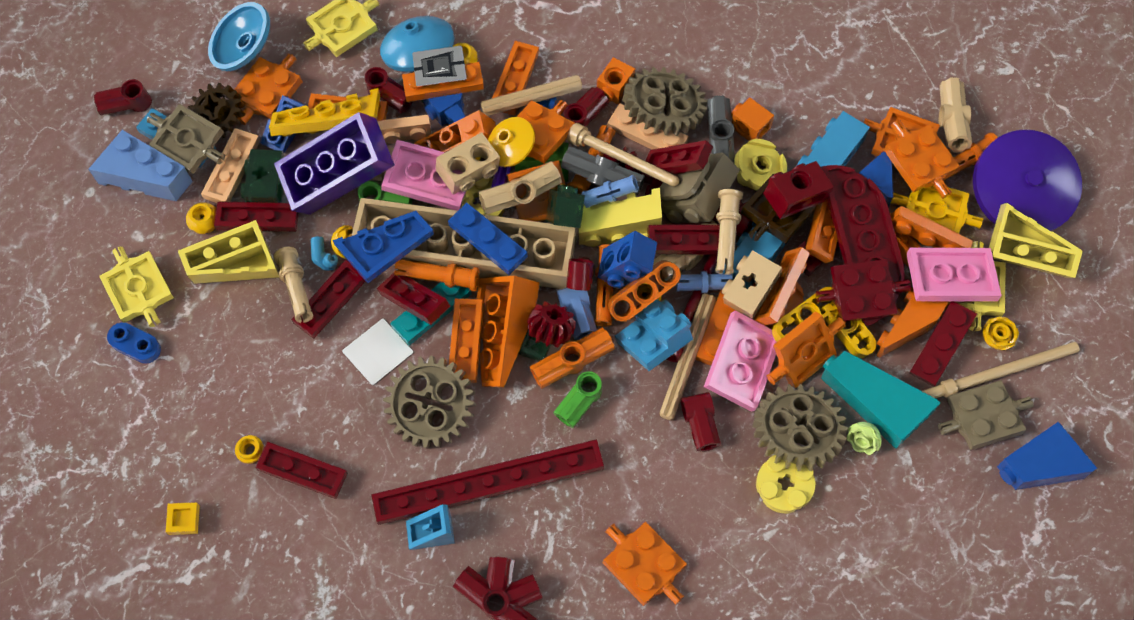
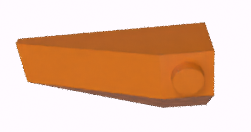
[477,275,539,387]

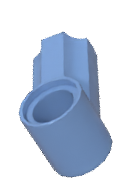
[557,288,597,340]

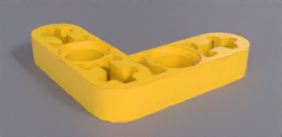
[772,287,876,358]

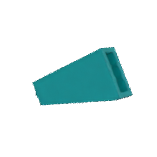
[821,350,940,449]

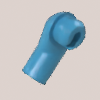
[311,236,339,271]

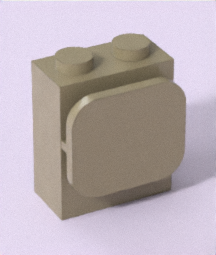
[660,153,740,224]

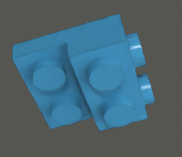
[615,299,693,371]

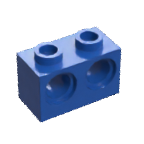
[598,231,657,288]

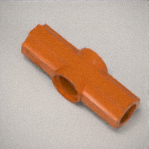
[530,327,615,389]

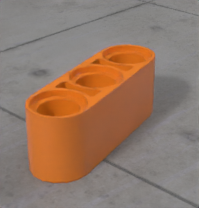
[608,260,681,321]

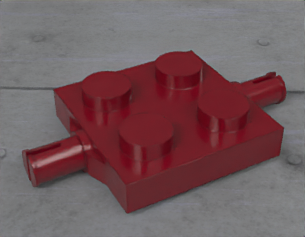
[816,259,911,322]

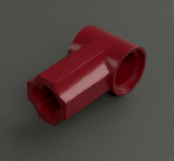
[365,67,413,114]
[94,79,152,115]
[564,87,609,127]
[566,256,595,291]
[680,392,721,452]

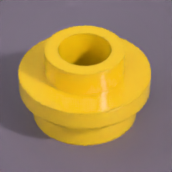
[235,435,264,464]

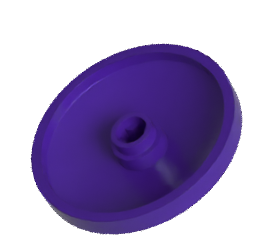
[973,130,1082,231]

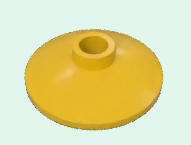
[488,117,535,167]

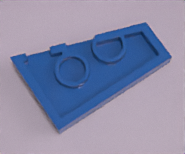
[333,211,434,283]

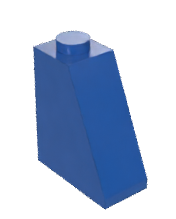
[997,422,1097,490]

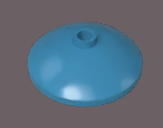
[208,2,270,71]
[380,16,455,72]

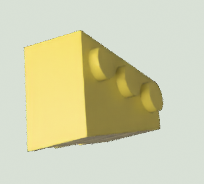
[577,188,662,247]
[989,203,1083,278]
[178,220,279,284]

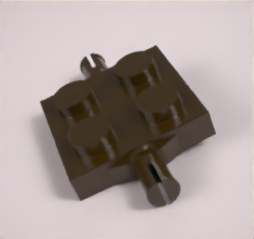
[741,174,817,244]

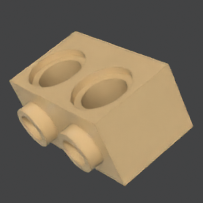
[436,132,500,195]

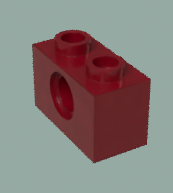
[763,161,834,219]

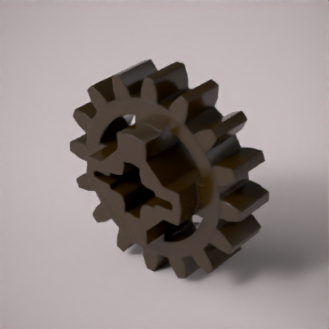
[188,83,245,138]

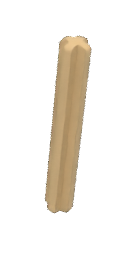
[481,75,582,116]

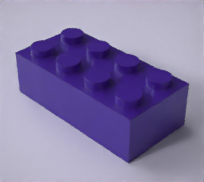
[274,112,394,215]

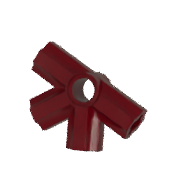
[452,557,543,620]

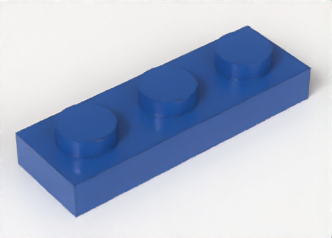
[448,203,528,275]

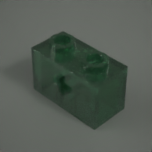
[241,149,285,203]
[546,185,585,228]

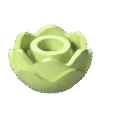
[847,422,882,455]

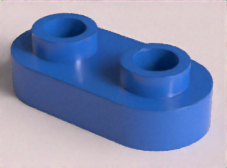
[107,322,161,364]

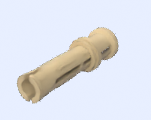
[716,189,743,275]
[274,246,313,323]

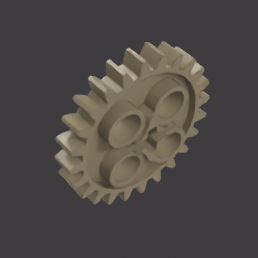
[622,67,708,136]
[383,356,476,449]
[752,384,848,471]

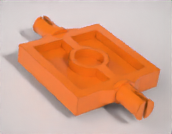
[234,53,303,125]
[514,100,575,166]
[863,107,951,156]
[884,120,960,199]
[766,311,846,389]
[603,522,687,606]

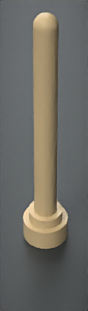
[567,123,679,187]

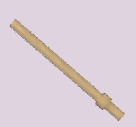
[922,342,1079,398]

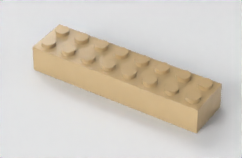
[352,198,576,289]

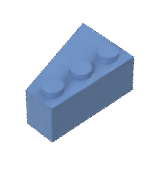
[88,130,193,201]

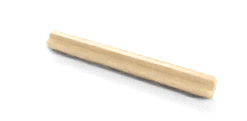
[660,293,716,420]

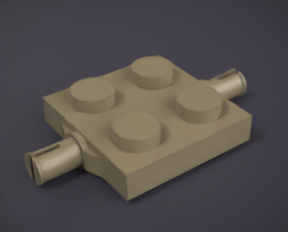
[147,104,225,174]
[938,380,1034,451]

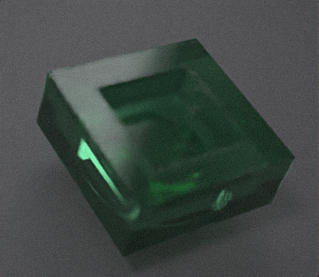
[518,329,552,361]

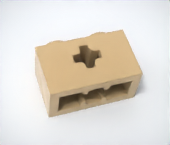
[722,250,782,319]

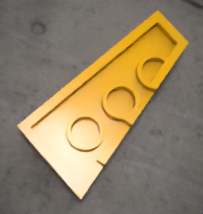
[269,88,380,136]

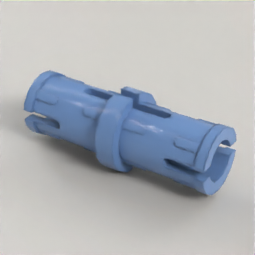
[581,175,639,208]
[676,271,733,293]

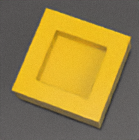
[166,502,200,535]

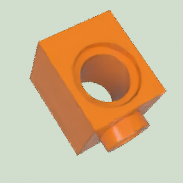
[597,57,635,105]
[731,97,774,141]

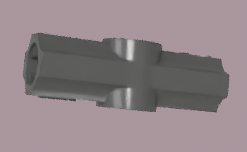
[707,95,735,163]
[561,146,645,197]

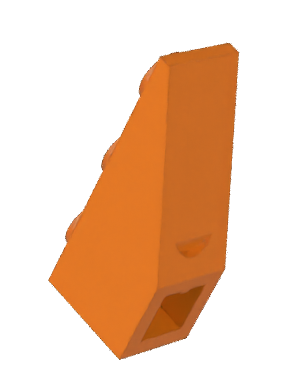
[414,110,496,152]
[876,287,949,358]

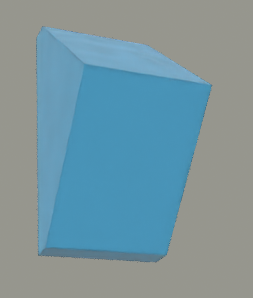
[406,504,455,550]

